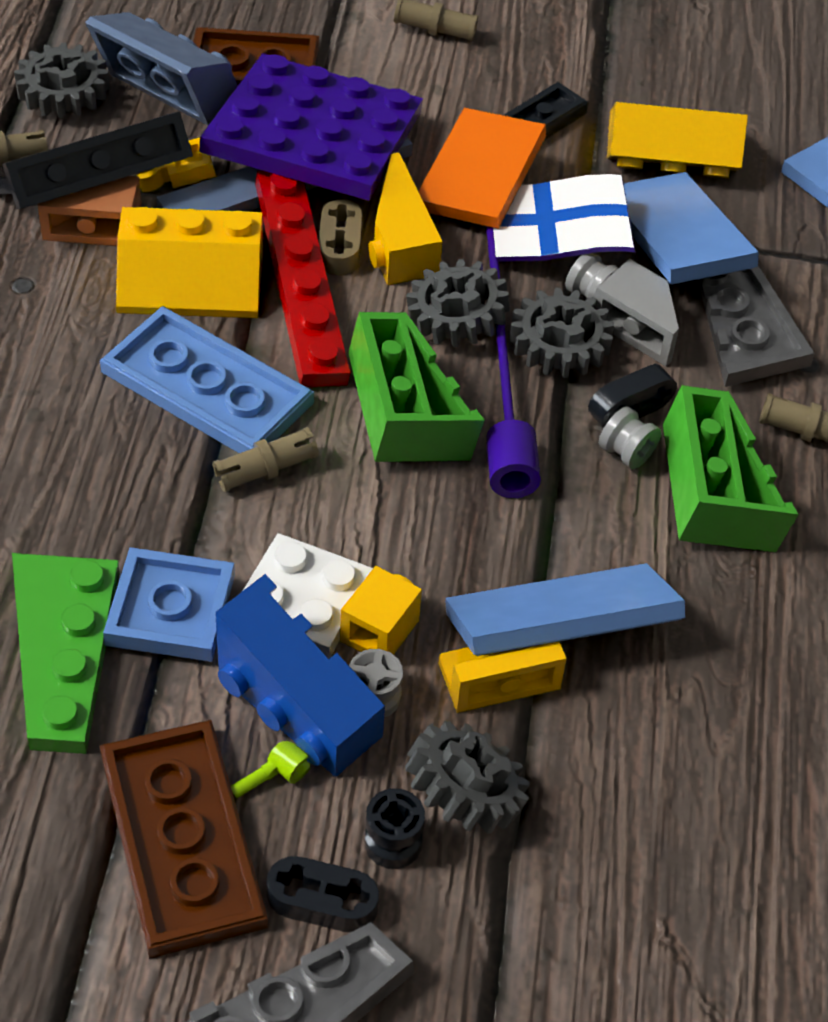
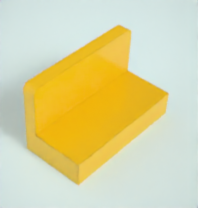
[439,642,567,713]

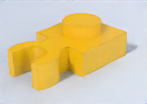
[137,138,216,192]

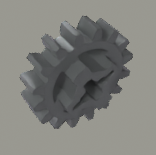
[14,43,110,118]
[406,259,510,347]
[509,288,614,378]
[405,720,530,833]

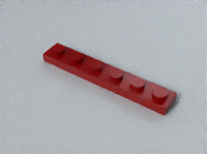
[255,171,350,387]

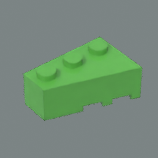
[348,312,485,462]
[663,385,799,552]

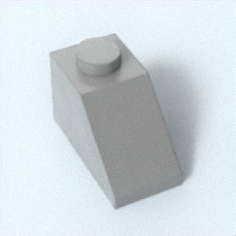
[595,259,679,367]

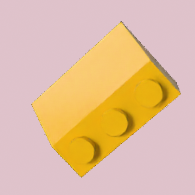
[607,102,748,178]
[116,207,263,318]

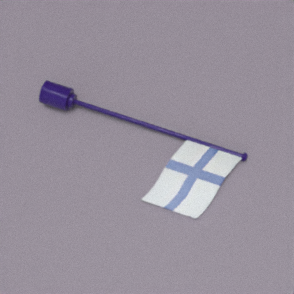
[486,174,636,498]

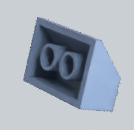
[85,12,238,125]

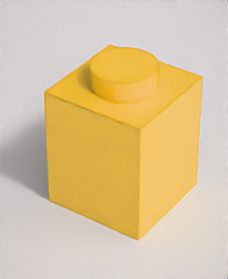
[340,565,422,655]

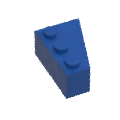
[215,574,385,777]

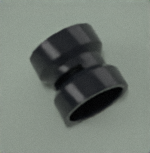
[365,788,425,869]

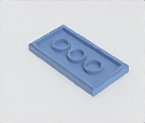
[624,172,759,284]
[100,306,314,453]
[445,563,685,656]

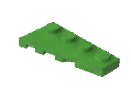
[12,553,120,754]

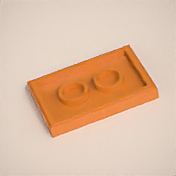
[418,107,546,229]

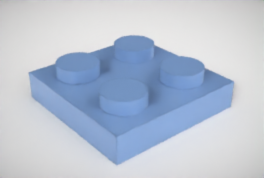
[103,547,235,662]

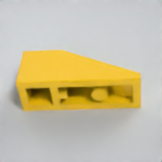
[368,152,442,285]

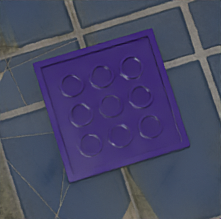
[199,54,423,201]

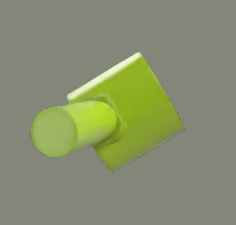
[230,741,310,799]

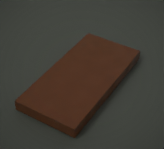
[99,720,268,959]

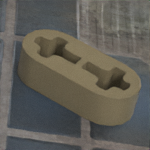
[319,199,362,275]

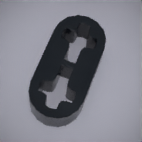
[588,364,677,428]
[267,856,379,932]

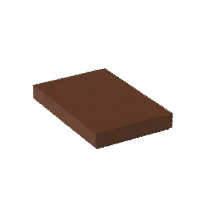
[193,27,319,86]

